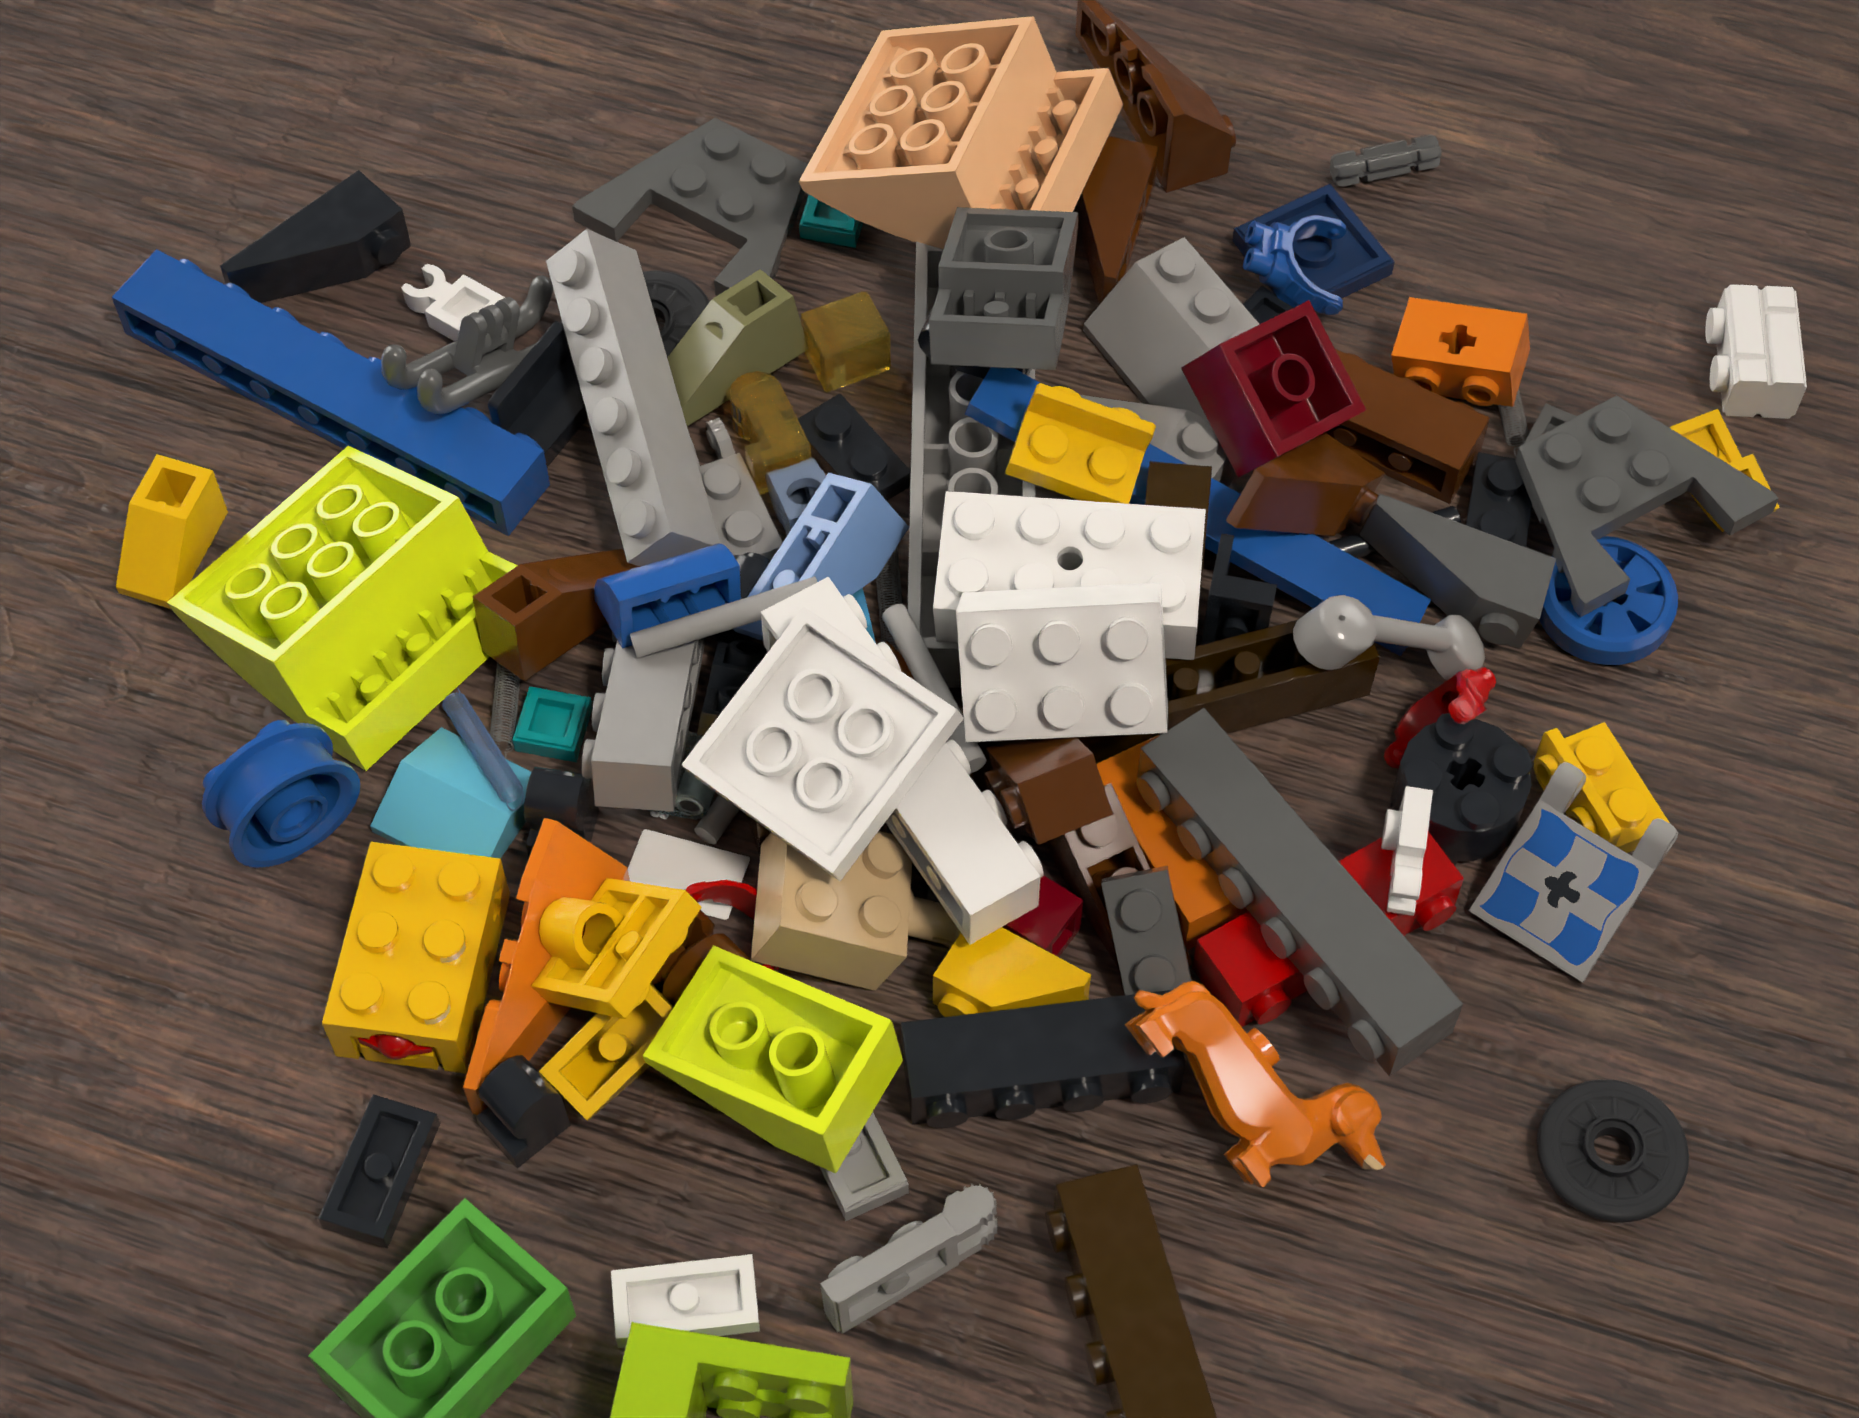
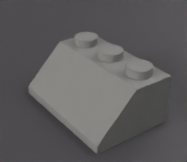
[1083,237,1259,419]

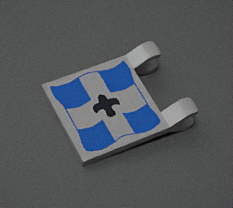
[1469,762,1678,983]

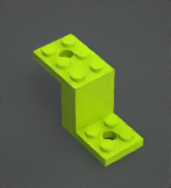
[610,1322,853,1418]

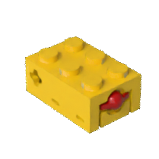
[322,842,510,1074]

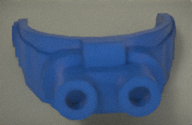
[1243,215,1346,315]

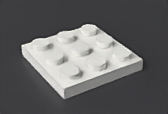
[681,606,964,881]

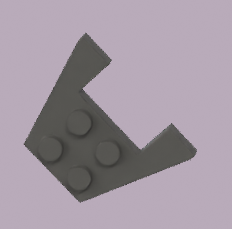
[572,118,808,296]
[1515,395,1779,617]

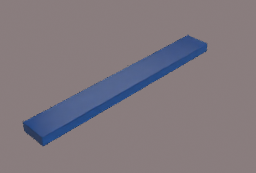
[965,367,1431,656]

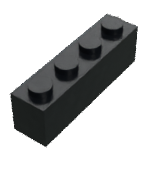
[901,990,1185,1128]

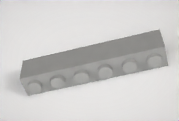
[546,229,720,566]

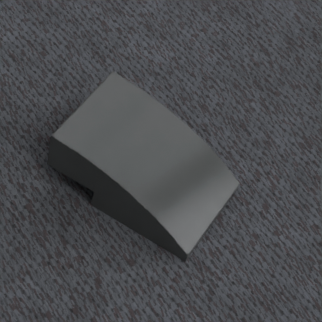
[929,207,1078,370]

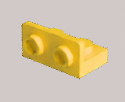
[1005,383,1156,504]
[1533,722,1670,853]

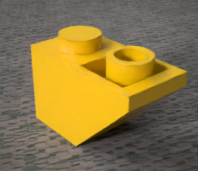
[116,454,228,609]

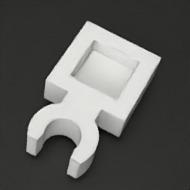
[401,264,505,341]
[1381,786,1433,916]

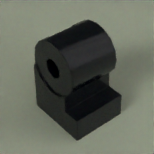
[524,767,600,857]
[476,1055,571,1169]

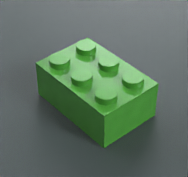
[308,1198,576,1418]

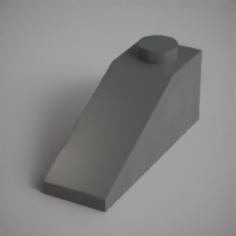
[1359,493,1556,649]

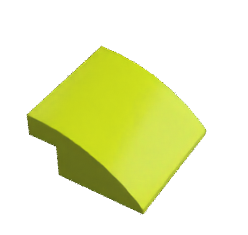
[167,445,518,771]

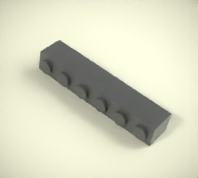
[1136,708,1463,1077]

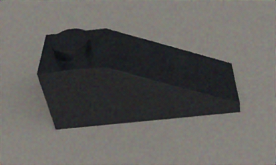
[220,170,411,303]

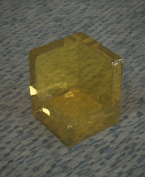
[801,292,891,393]

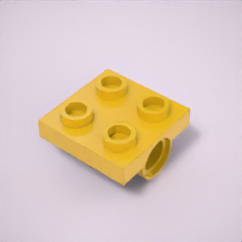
[531,878,702,1019]

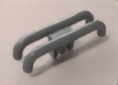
[381,275,563,415]

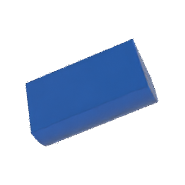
[594,543,741,649]

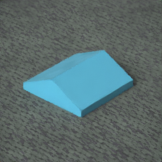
[370,727,531,858]

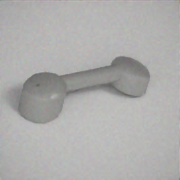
[1293,595,1485,680]

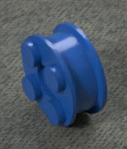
[202,720,360,868]

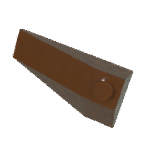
[1075,0,1236,193]

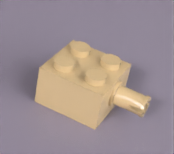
[751,831,961,991]

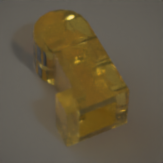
[729,371,811,495]

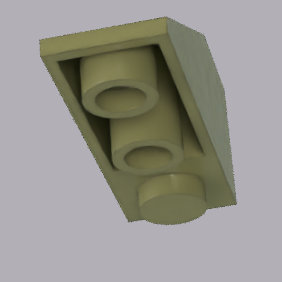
[667,269,809,427]

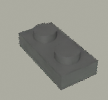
[1101,865,1192,995]

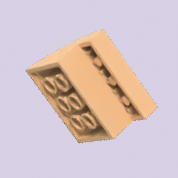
[799,16,1123,249]

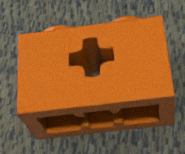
[1391,297,1530,407]

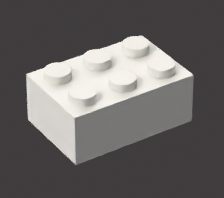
[956,583,1168,742]

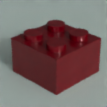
[1181,300,1367,478]

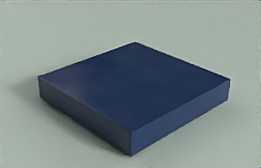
[1232,184,1395,299]

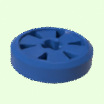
[1539,536,1678,665]

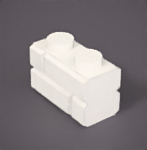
[1705,284,1807,419]

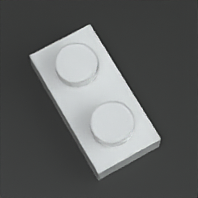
[611,1254,760,1348]

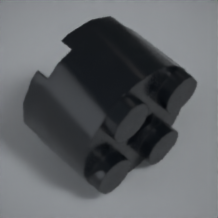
[1390,713,1532,867]

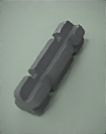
[1330,134,1442,187]

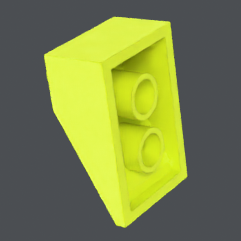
[643,945,903,1174]

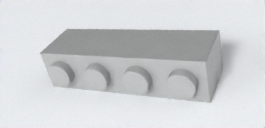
[582,632,706,812]

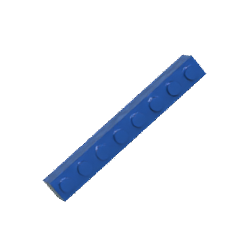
[112,249,550,536]

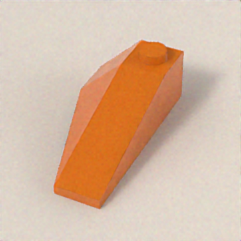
[463,818,630,1115]

